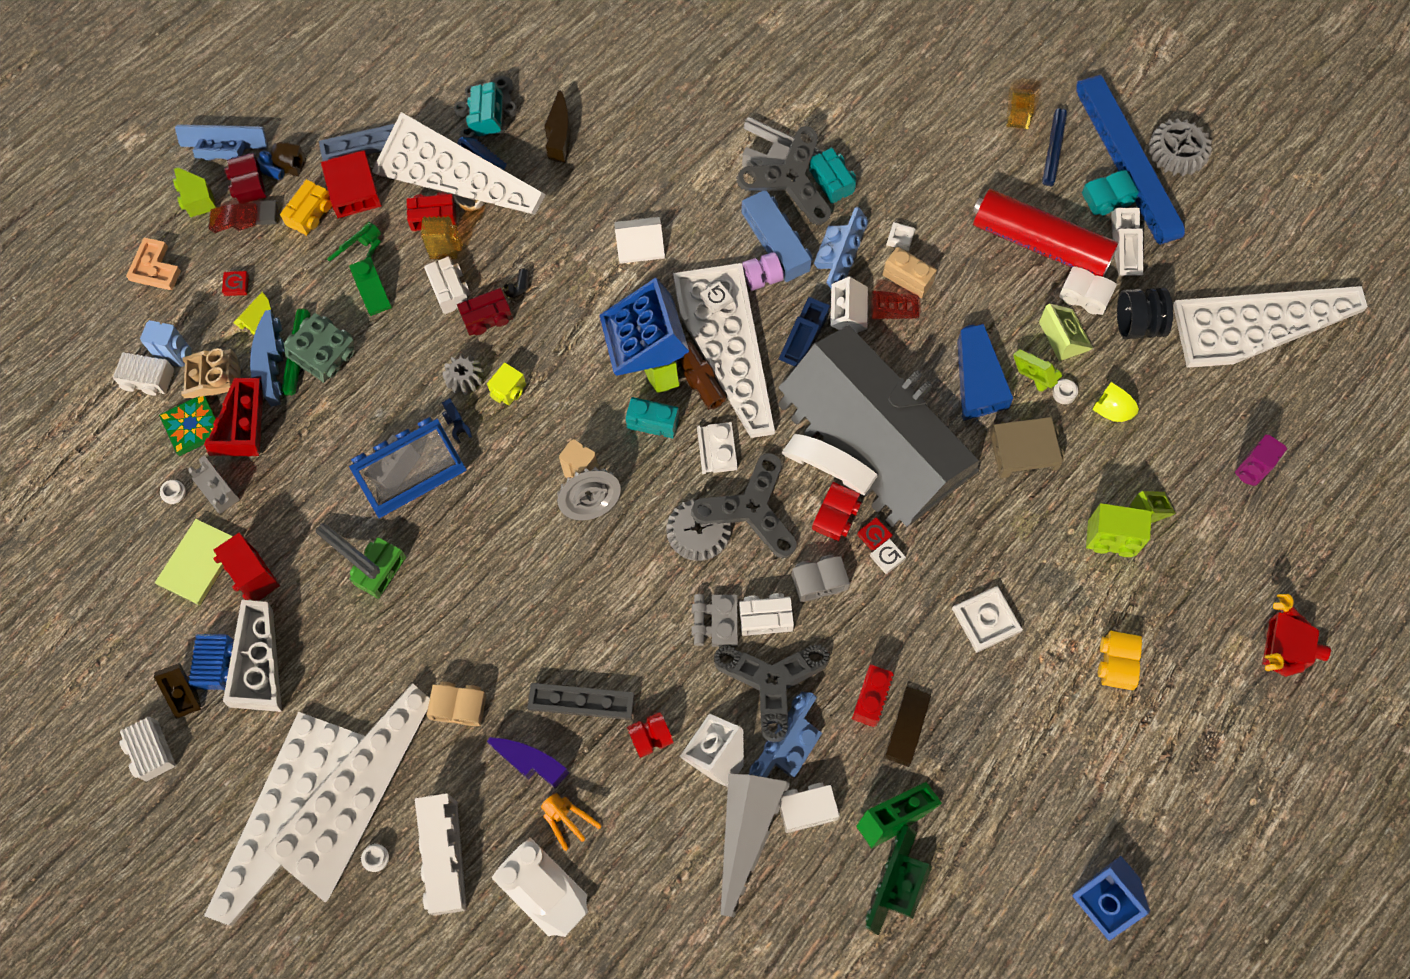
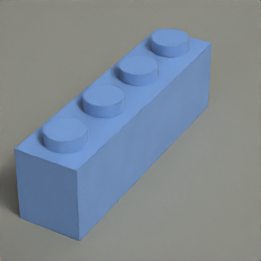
[742,191,812,282]

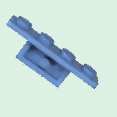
[175,125,268,160]
[814,207,868,290]
[749,692,822,778]

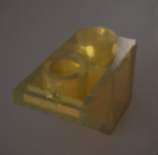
[1006,88,1035,129]

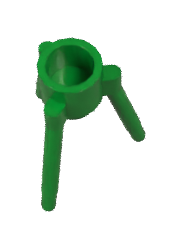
[327,222,381,261]

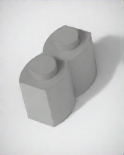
[791,555,850,602]

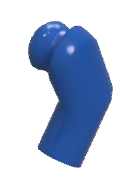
[258,151,284,180]

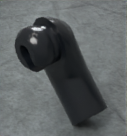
[503,269,530,298]

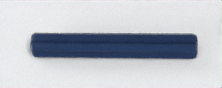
[1042,108,1067,187]

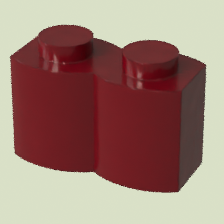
[225,153,266,204]

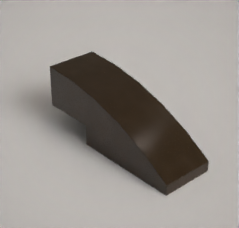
[544,90,570,163]
[884,686,931,767]

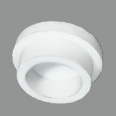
[160,480,186,504]
[361,844,389,872]

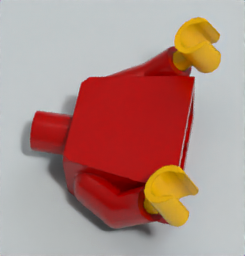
[1262,594,1331,677]

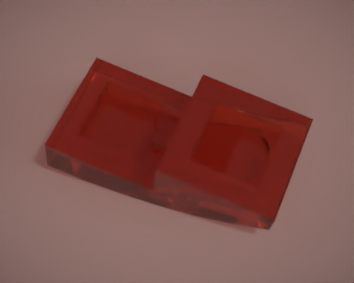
[209,203,258,233]

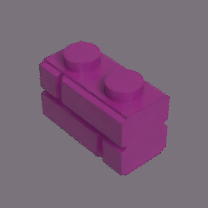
[1235,434,1287,486]

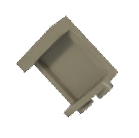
[990,417,1064,479]

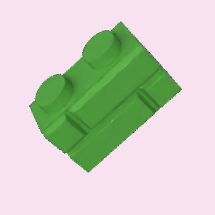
[349,537,406,599]

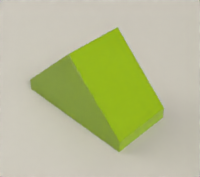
[1129,491,1176,523]

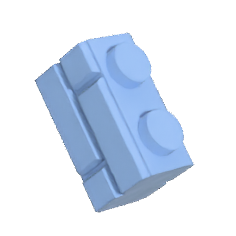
[140,320,192,367]

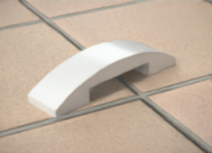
[781,434,878,496]

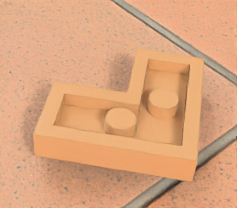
[126,238,181,290]

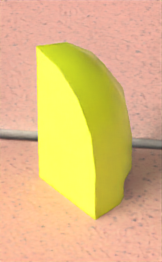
[233,292,271,335]
[1092,382,1139,422]

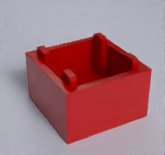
[213,532,280,601]

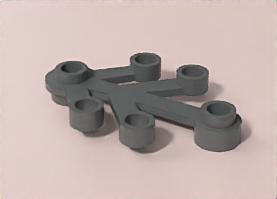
[454,76,517,141]

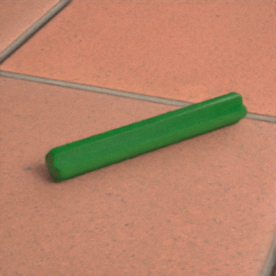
[281,309,310,396]

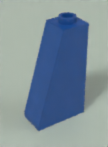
[957,324,1013,421]

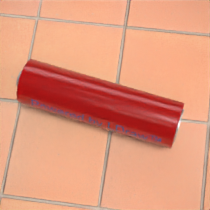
[973,188,1119,276]

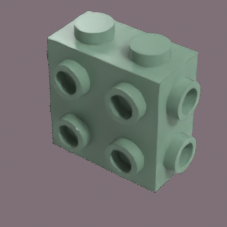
[284,313,355,383]

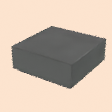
[252,200,278,225]

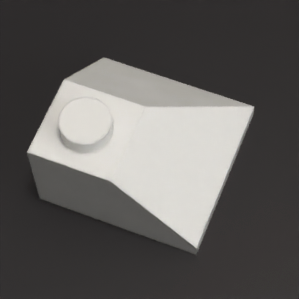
[680,714,744,787]

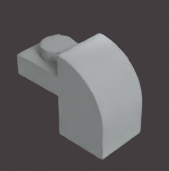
[742,141,789,167]

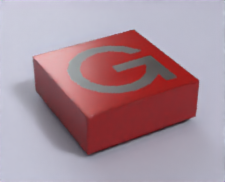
[222,271,249,296]
[857,517,893,552]

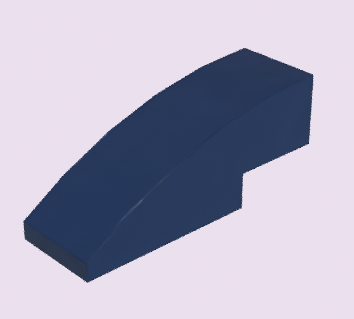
[778,297,831,367]

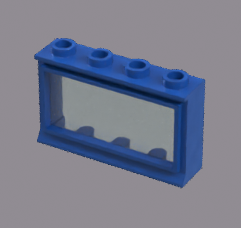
[349,417,467,518]

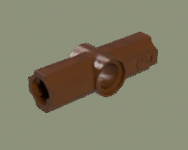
[677,341,726,410]

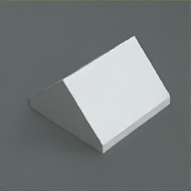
[614,217,665,264]

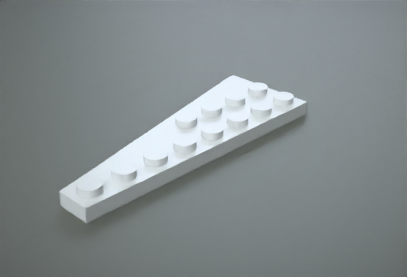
[264,684,430,902]

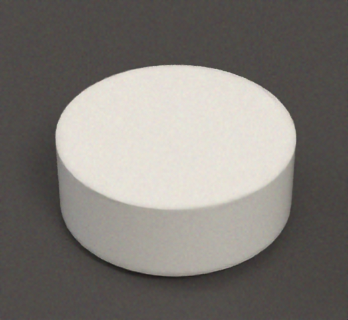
[1052,379,1078,404]

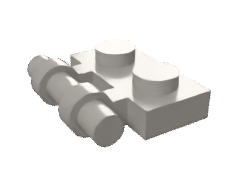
[691,594,737,647]

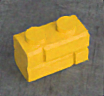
[280,179,332,236]

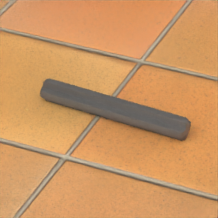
[316,523,380,579]

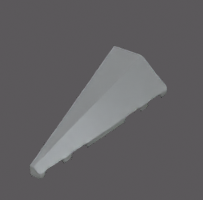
[721,774,790,917]

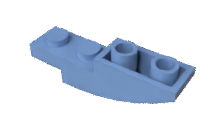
[250,310,285,407]

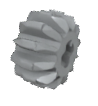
[443,354,484,395]

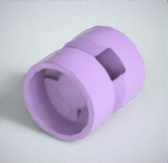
[742,252,783,291]

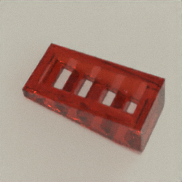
[871,291,919,319]

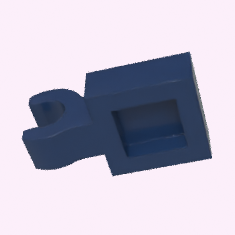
[442,398,472,444]

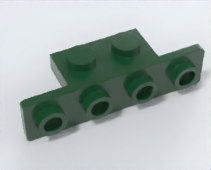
[865,824,932,936]

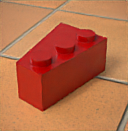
[204,378,263,456]

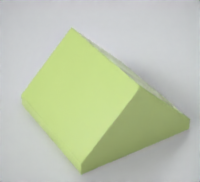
[1039,304,1093,361]

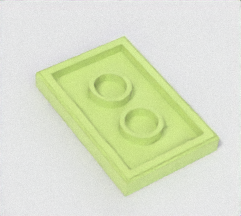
[155,519,233,606]

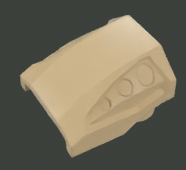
[181,348,241,398]

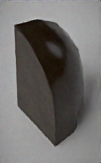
[271,142,306,177]

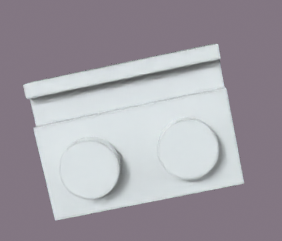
[697,422,737,474]

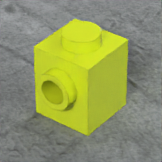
[487,362,527,406]

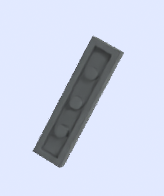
[527,683,635,720]

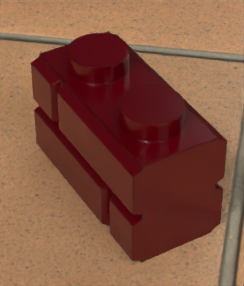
[457,288,513,336]

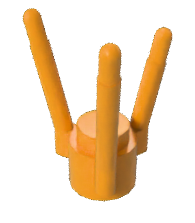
[541,793,602,851]

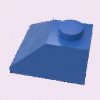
[1072,856,1150,941]

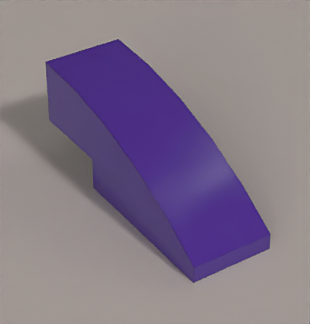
[487,737,569,789]

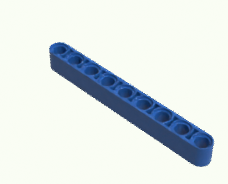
[1076,75,1185,245]

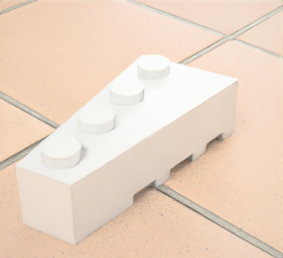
[223,600,282,712]
[415,794,466,916]

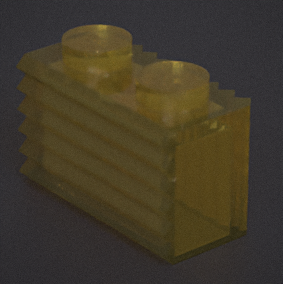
[421,216,462,259]

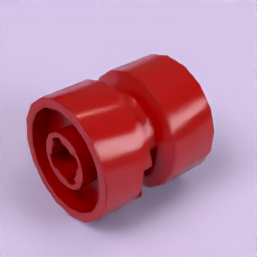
[627,712,674,758]

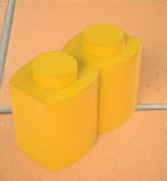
[1098,631,1142,690]

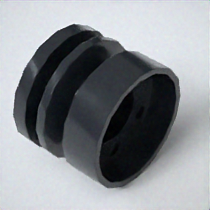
[1117,287,1173,339]

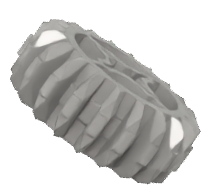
[1148,118,1212,177]

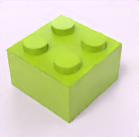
[1086,503,1152,557]

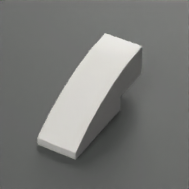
[1111,208,1143,276]

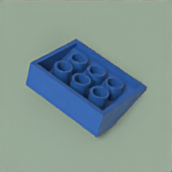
[599,278,689,376]

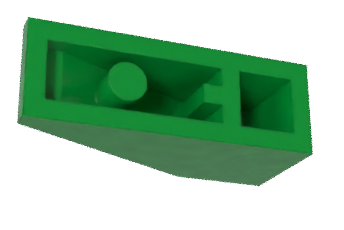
[856,782,942,849]

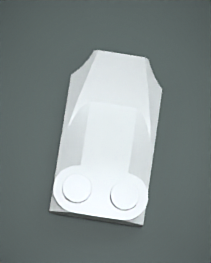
[492,838,588,937]

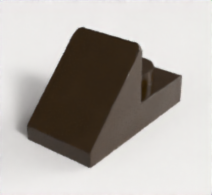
[154,663,201,719]

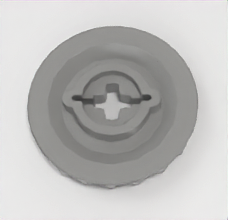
[557,467,621,520]
[666,498,731,561]

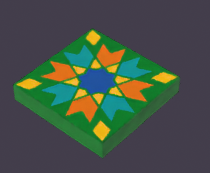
[159,396,216,457]

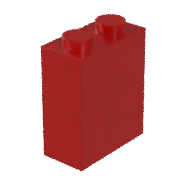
[321,150,382,218]

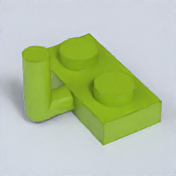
[1013,349,1062,392]

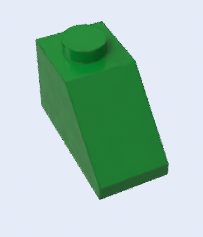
[349,257,392,316]

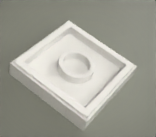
[952,586,1023,653]

